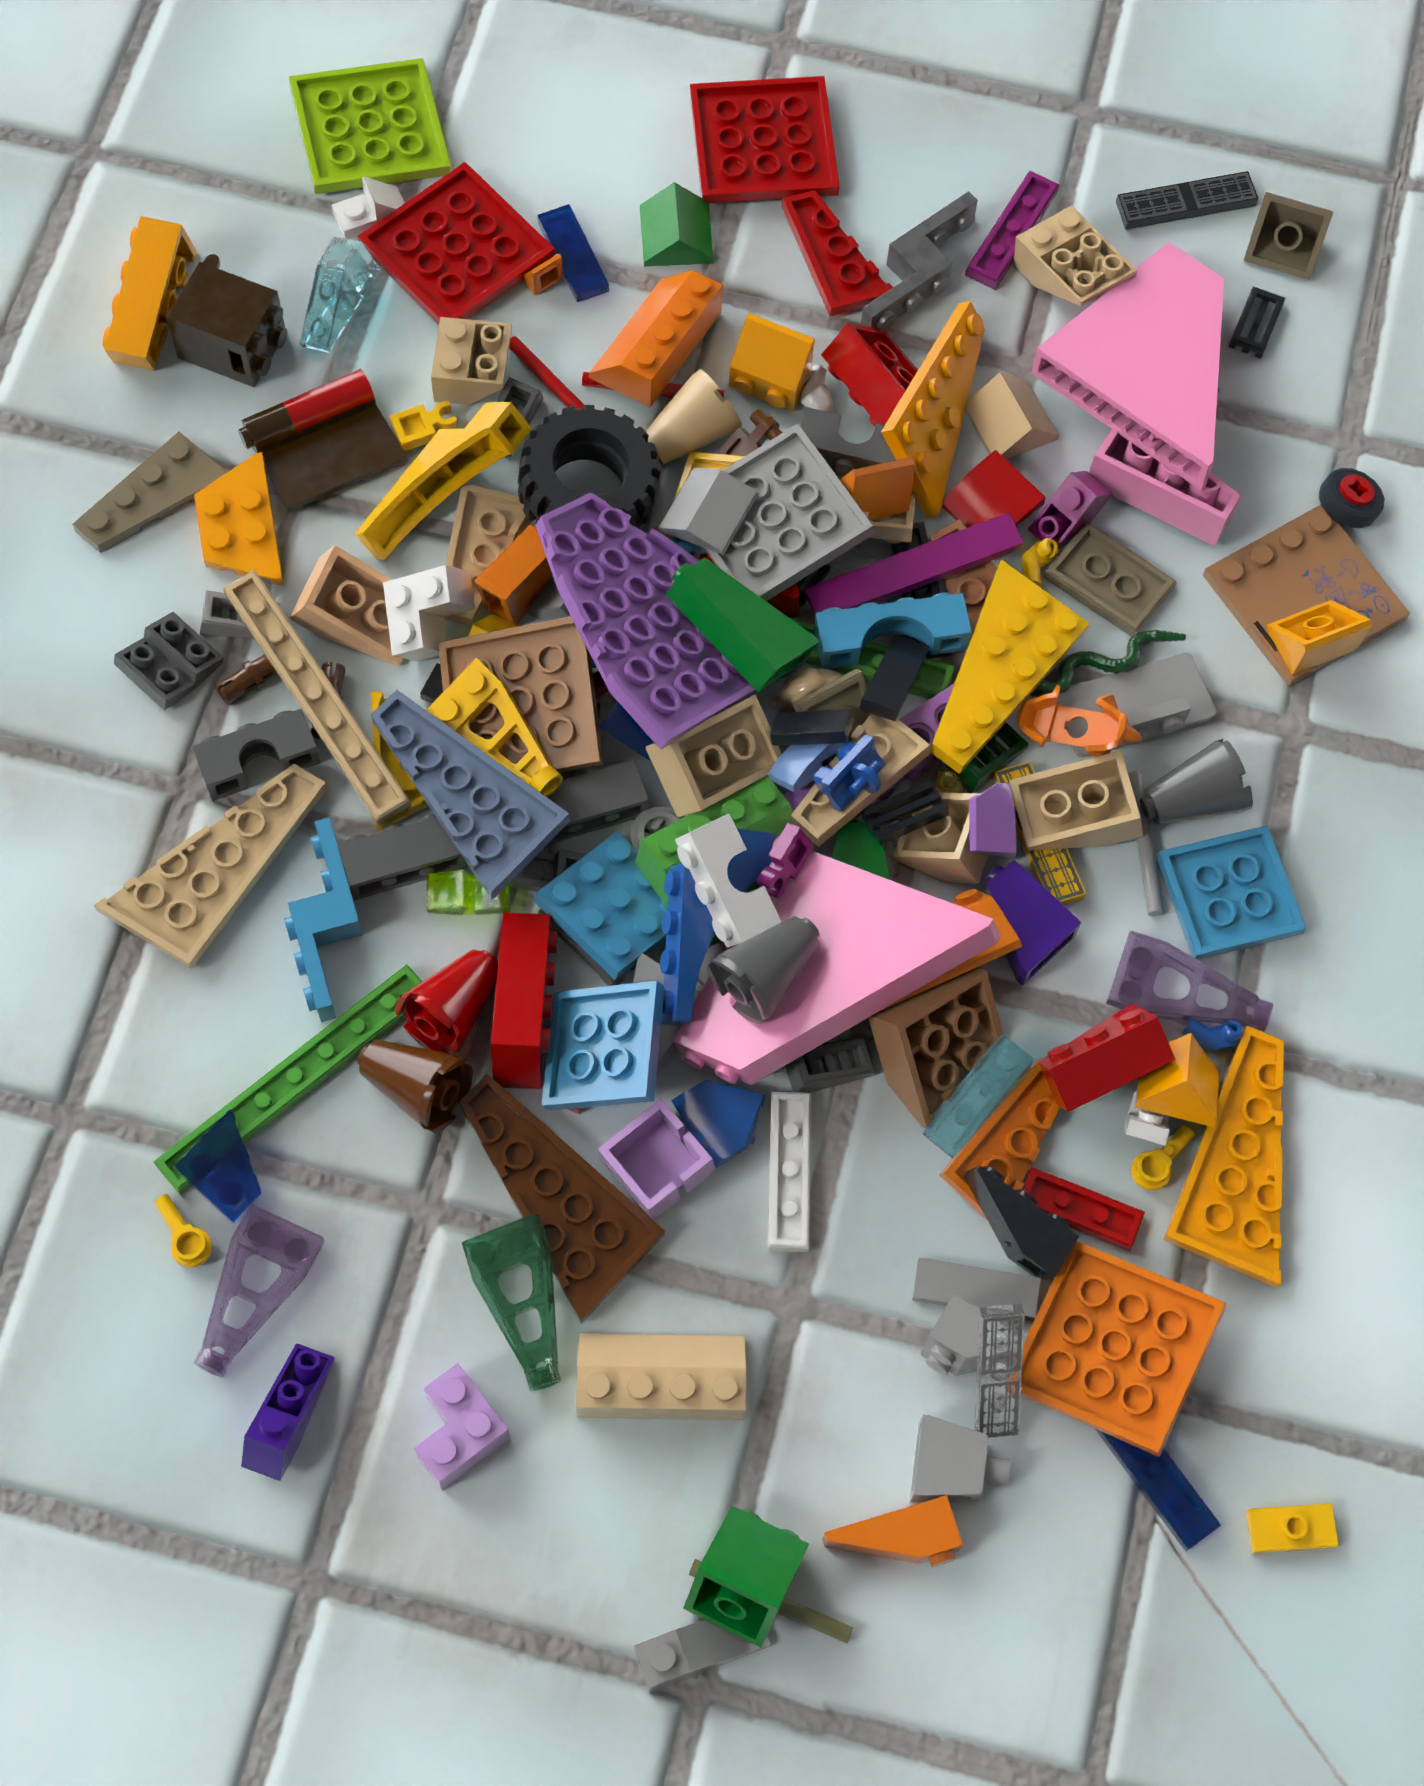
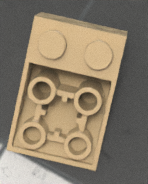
[1013,205,1137,306]

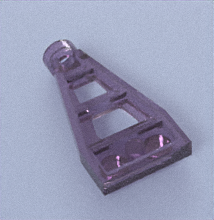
[1106,930,1273,1032]
[194,1203,325,1378]

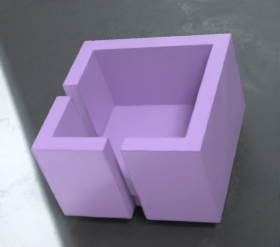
[598,1098,715,1221]

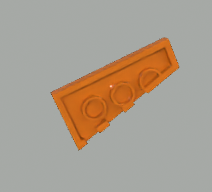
[939,1058,1060,1221]

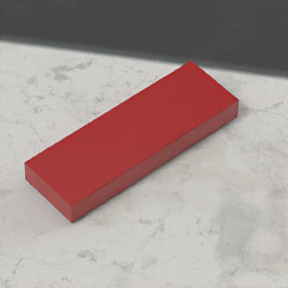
[1022,1167,1145,1252]

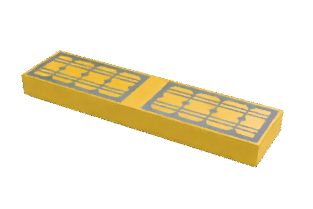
[993,761,1086,905]

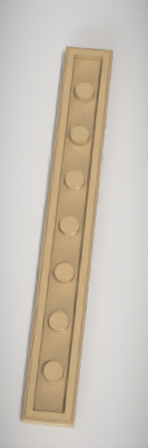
[223,570,411,825]

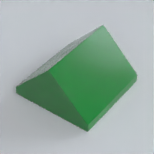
[640,182,713,267]

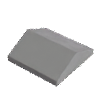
[659,468,759,555]

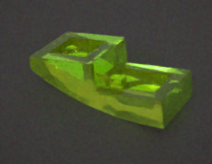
[426,870,510,915]

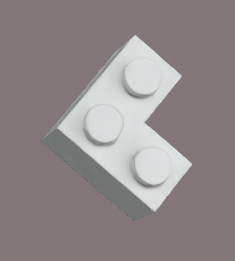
[383,565,475,661]

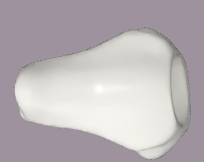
[801,364,834,413]

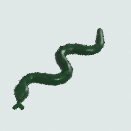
[1028,630,1186,697]

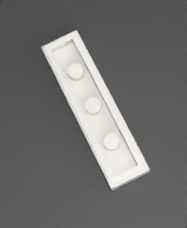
[768,1092,811,1252]

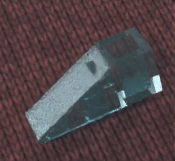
[300,237,379,352]

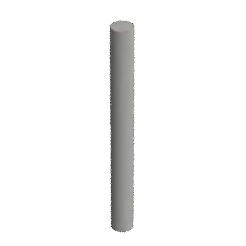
[1128,771,1164,916]

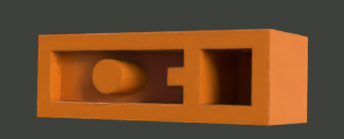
[822,1495,963,1567]

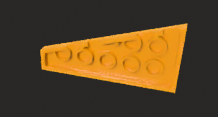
[1163,1025,1284,1288]

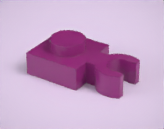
[757,823,814,899]

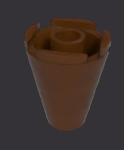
[358,1040,473,1133]

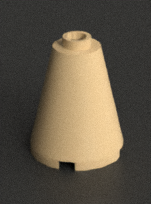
[646,369,742,465]

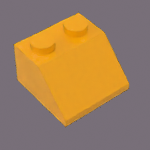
[729,313,815,412]

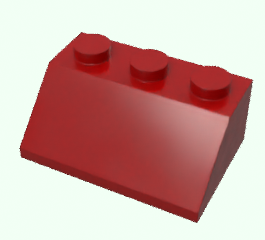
[821,323,918,427]

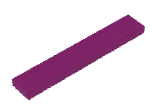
[805,513,1024,616]

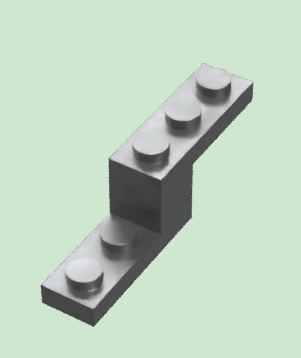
[861,191,978,331]

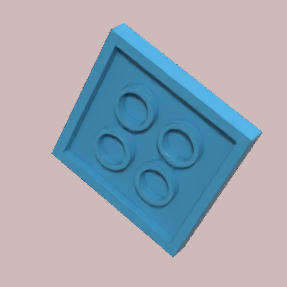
[1156,825,1306,961]
[533,831,668,980]
[541,981,665,1111]

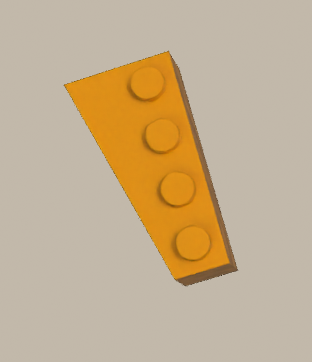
[103,216,197,371]

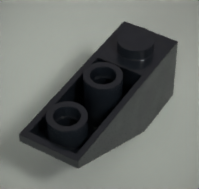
[964,1165,1079,1281]

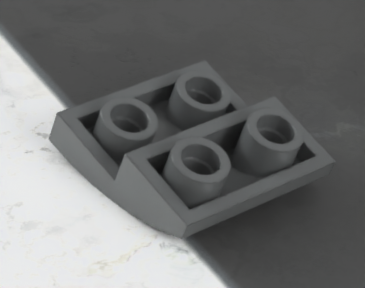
[114,612,224,711]

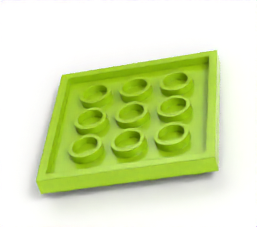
[289,58,451,194]

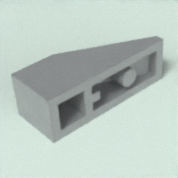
[634,1620,771,1693]

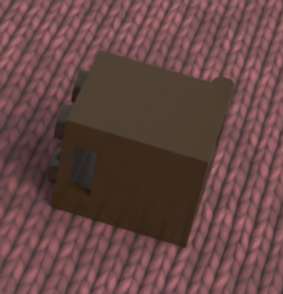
[166,254,288,388]

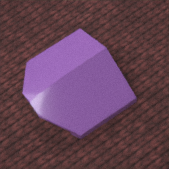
[969,783,1016,859]

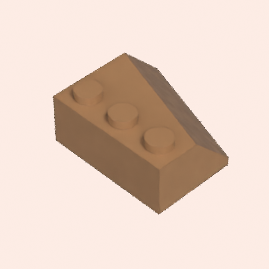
[868,967,1005,1128]

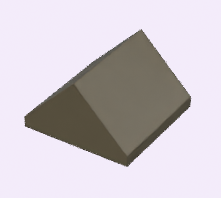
[1243,192,1334,280]

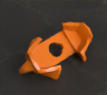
[1017,685,1142,757]

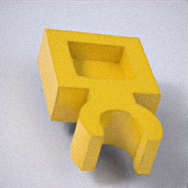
[389,401,458,451]

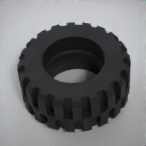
[518,405,660,530]

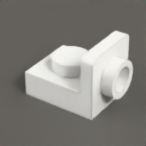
[1124,1090,1170,1145]

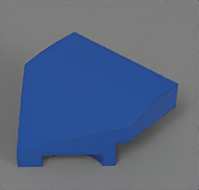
[671,1080,766,1169]

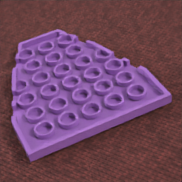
[535,493,808,749]

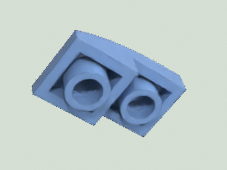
[768,740,849,792]

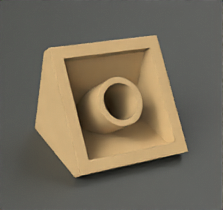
[965,372,1059,459]

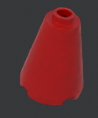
[395,949,498,1055]

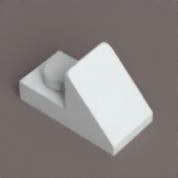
[332,177,405,240]

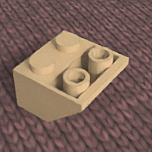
[431,317,512,405]

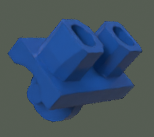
[813,735,886,812]

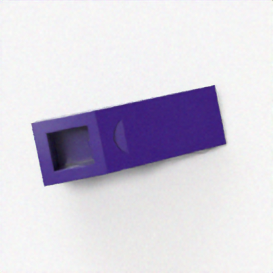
[241,1343,335,1481]

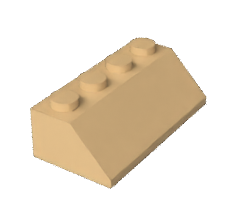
[576,1333,746,1420]

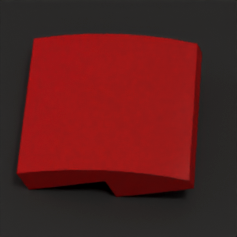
[942,450,1046,528]

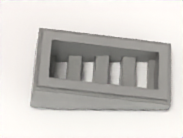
[199,590,281,638]

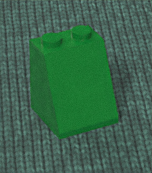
[683,1506,809,1648]

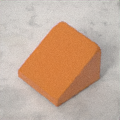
[522,254,563,295]

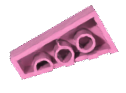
[1089,428,1241,546]

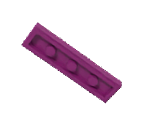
[965,170,1060,290]

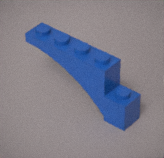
[660,829,775,1026]

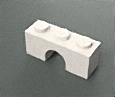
[675,813,781,948]

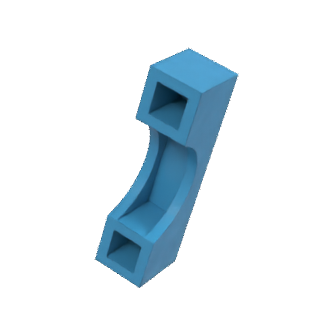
[813,592,972,669]

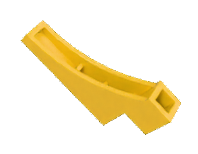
[354,402,532,560]

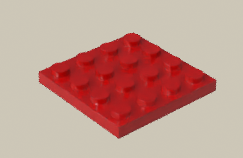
[689,76,840,203]
[357,162,555,325]

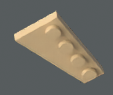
[444,483,526,625]

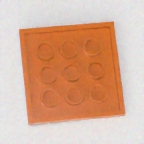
[1004,1241,1226,1457]

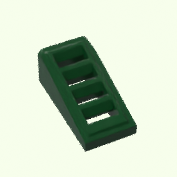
[946,722,1029,793]

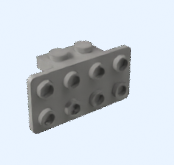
[1057,653,1216,757]

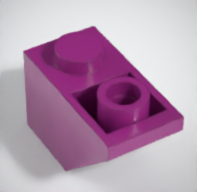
[1027,471,1113,550]

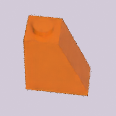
[474,525,552,625]

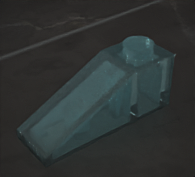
[923,1034,1034,1159]

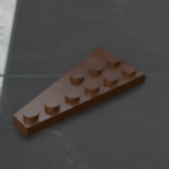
[459,1074,665,1324]

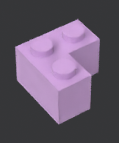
[414,1363,510,1491]

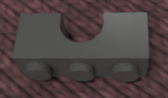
[800,407,896,476]
[192,708,321,801]

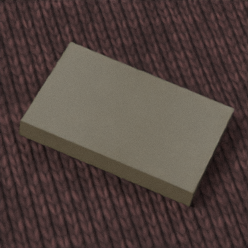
[1044,522,1177,637]

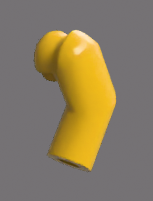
[1021,538,1058,587]

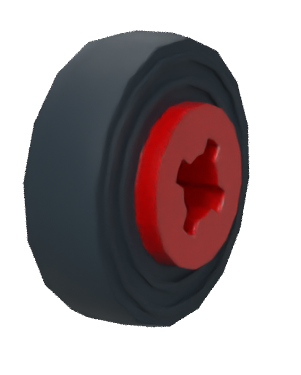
[1319,468,1385,528]

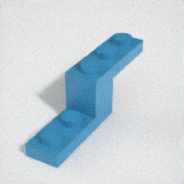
[284,817,362,1022]

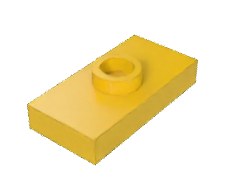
[1246,1503,1339,1554]

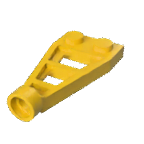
[426,657,563,797]

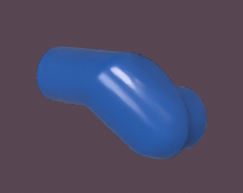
[1182,1017,1244,1052]

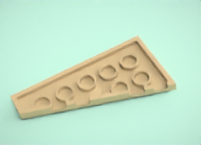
[94,764,327,969]

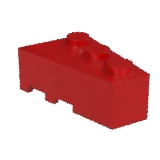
[1038,1003,1176,1112]

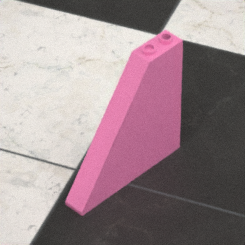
[1031,242,1224,490]
[673,851,1000,1085]

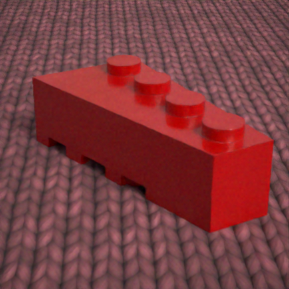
[491,912,558,1089]

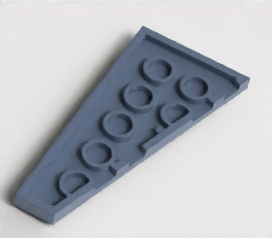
[371,690,570,900]

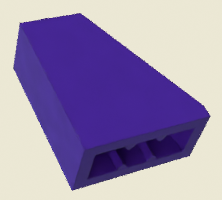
[984,860,1082,986]

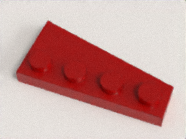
[781,190,893,317]

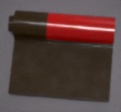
[238,369,408,512]

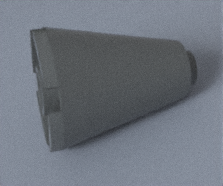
[1140,739,1253,824]
[708,916,820,1024]

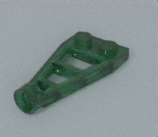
[461,1214,562,1391]

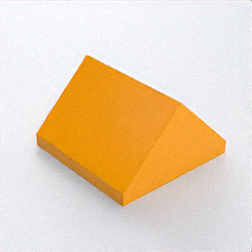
[1267,600,1371,675]
[1135,1033,1220,1127]

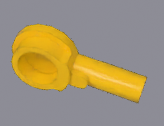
[1130,1125,1194,1191]
[155,1194,213,1268]

